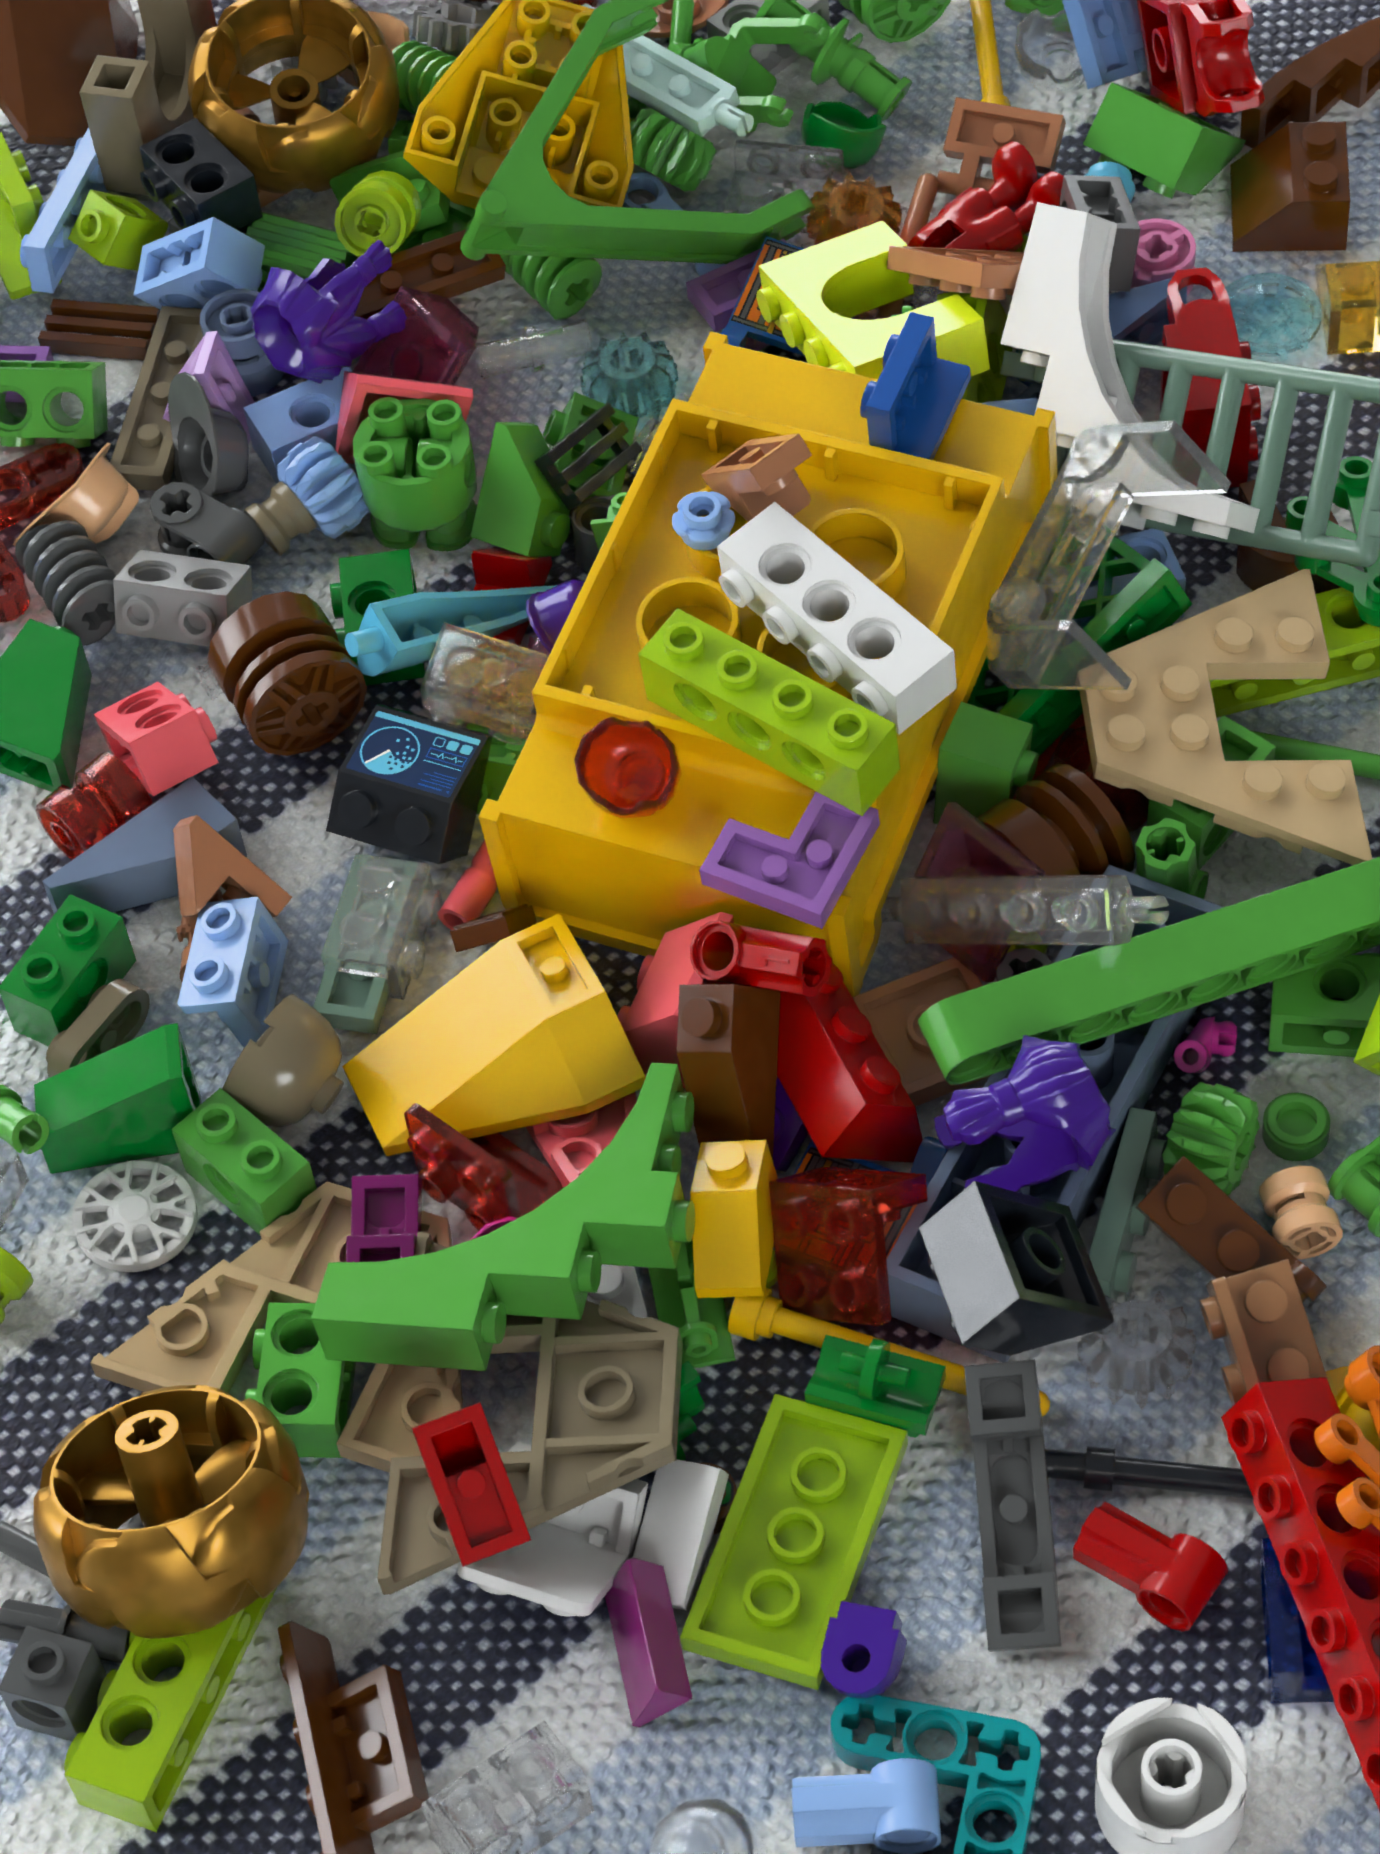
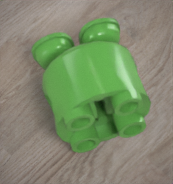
[353,397,477,551]

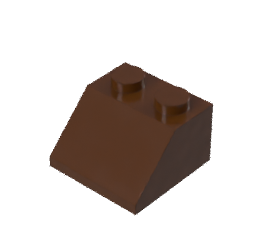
[1230,121,1350,252]

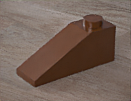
[676,984,781,1160]

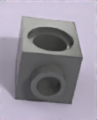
[0,1625,107,1741]

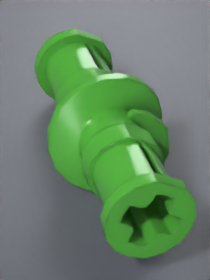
[755,0,912,121]

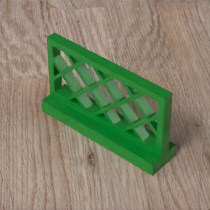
[967,517,1193,756]

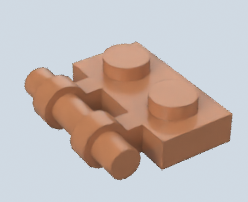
[937,97,1066,211]

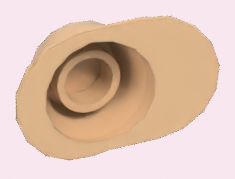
[13,442,139,546]

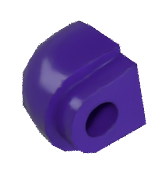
[821,1601,907,1698]

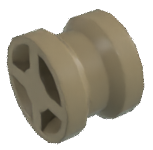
[244,481,317,556]

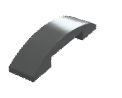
[964,1359,1061,1652]

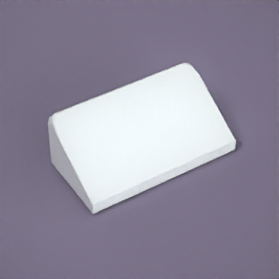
[633,1459,729,1612]

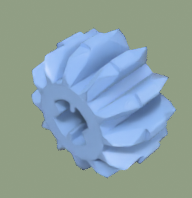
[277,436,370,539]

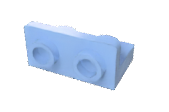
[178,897,289,1047]

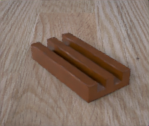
[38,299,160,361]

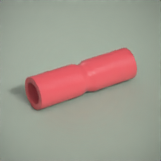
[438,840,497,930]

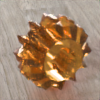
[806,171,902,245]

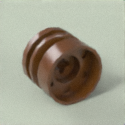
[207,591,367,756]
[964,763,1135,933]

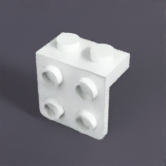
[457,1442,648,1617]

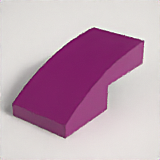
[346,1174,422,1262]

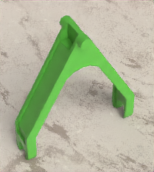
[460,0,816,264]

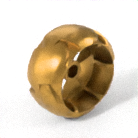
[188,0,400,194]
[33,1385,309,1639]

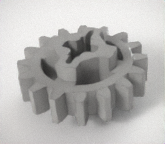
[412,0,500,57]

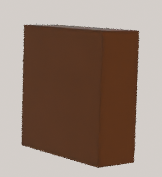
[450,904,537,952]

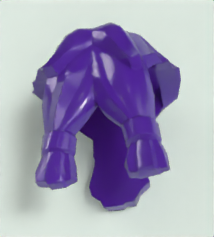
[251,240,407,384]
[934,1035,1116,1192]

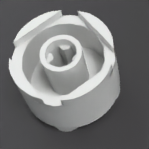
[1095,1698,1248,1854]

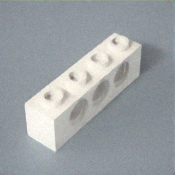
[717,502,957,735]

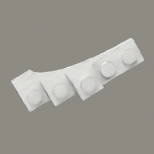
[1000,202,1260,540]

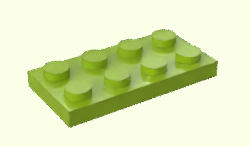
[680,1394,908,1690]

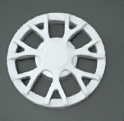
[72,1160,198,1272]

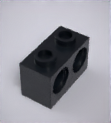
[139,118,263,230]

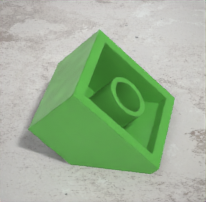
[1083,82,1246,199]

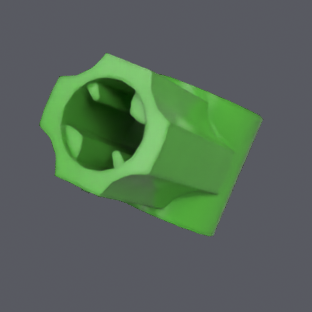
[1135,818,1209,899]

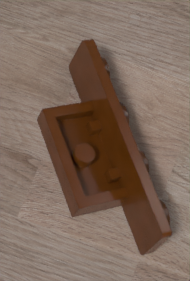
[278,1621,430,1854]

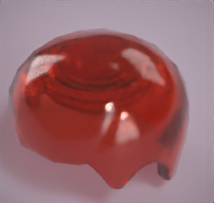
[574,716,682,818]

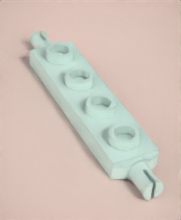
[581,3,754,137]

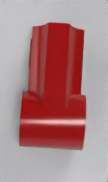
[690,921,832,997]
[1073,1501,1229,1632]

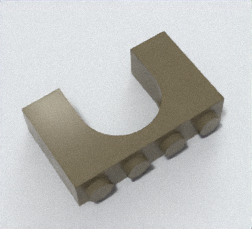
[79,0,217,196]

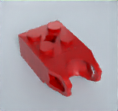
[1137,0,1265,117]
[1160,267,1261,488]

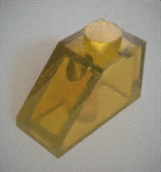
[1315,261,1380,355]

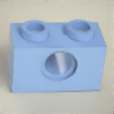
[243,367,353,484]

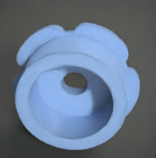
[672,491,735,551]

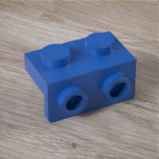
[860,312,971,460]

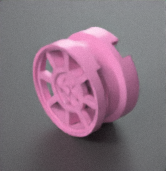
[1131,218,1196,295]

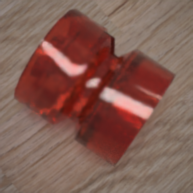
[35,752,153,860]

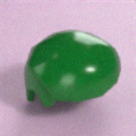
[801,102,887,169]

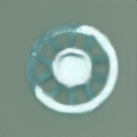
[1225,273,1322,361]

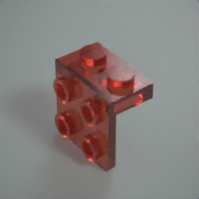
[404,1103,564,1231]

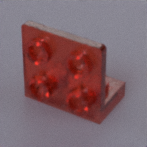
[769,1166,928,1326]

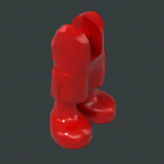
[908,141,1063,251]

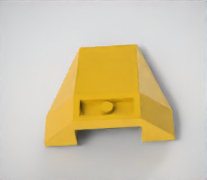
[403,0,634,209]
[342,913,646,1156]

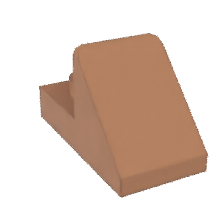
[701,433,812,522]
[173,815,292,917]

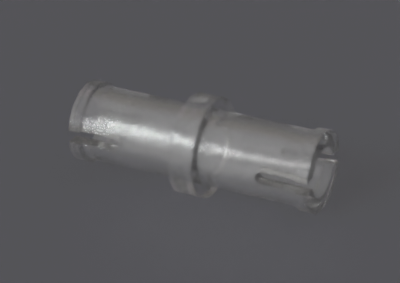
[474,319,593,379]

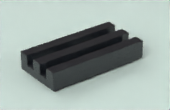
[534,403,643,510]

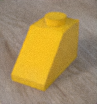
[690,1140,783,1298]

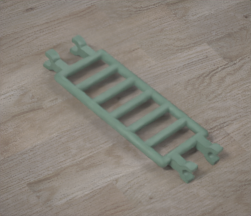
[1000,339,1380,567]

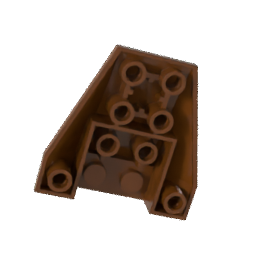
[0,0,139,146]

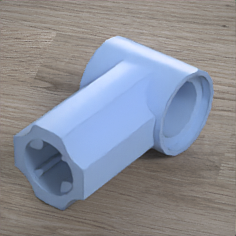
[792,1758,941,1854]

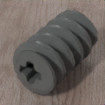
[15,520,116,646]

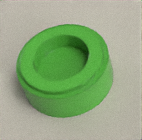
[1262,1093,1330,1161]

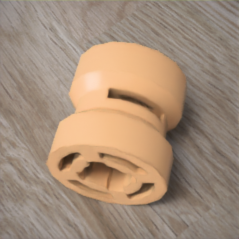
[1259,1165,1343,1260]

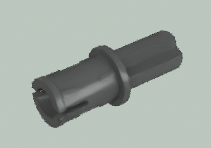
[0,1599,130,1663]

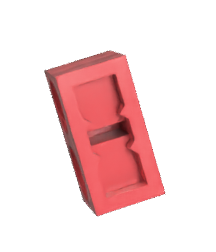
[94,681,219,796]

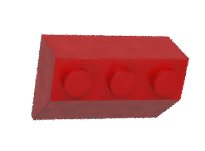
[755,963,923,1163]

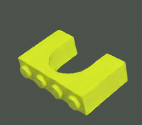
[756,220,990,379]

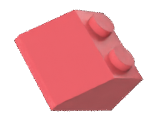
[617,912,734,1088]

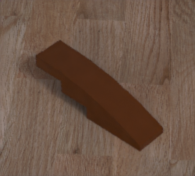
[1240,17,1380,149]

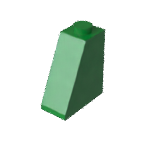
[0,619,92,797]
[33,1023,202,1174]

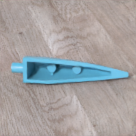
[345,585,558,676]

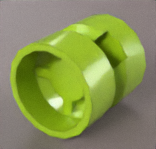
[334,170,422,257]

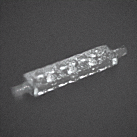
[881,875,1169,946]

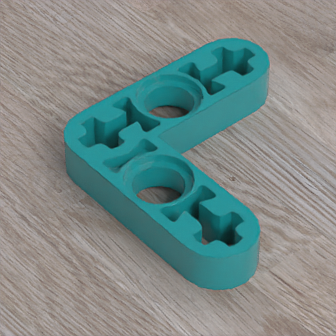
[831,1695,1041,1854]

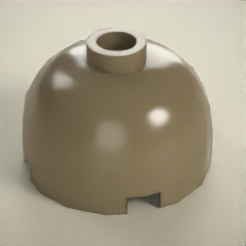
[222,994,344,1127]

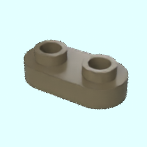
[46,979,150,1078]

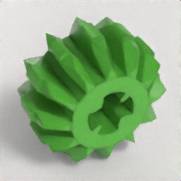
[630,108,716,192]
[1162,1082,1260,1196]

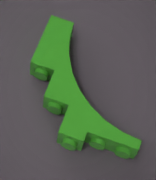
[311,1063,695,1371]

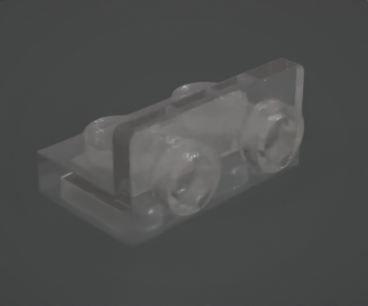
[724,139,846,236]
[420,622,549,745]

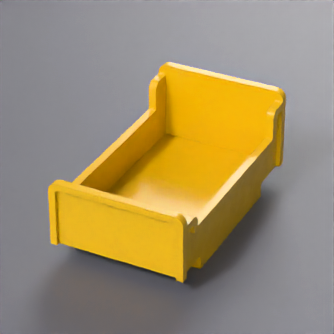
[478,331,1060,997]

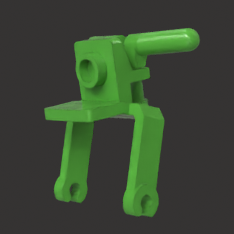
[628,0,830,134]

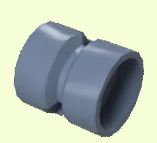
[200,289,284,397]

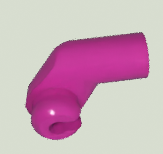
[1174,1016,1237,1073]

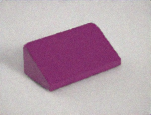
[605,1558,693,1727]

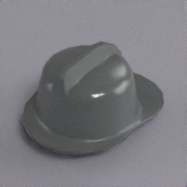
[168,372,249,498]

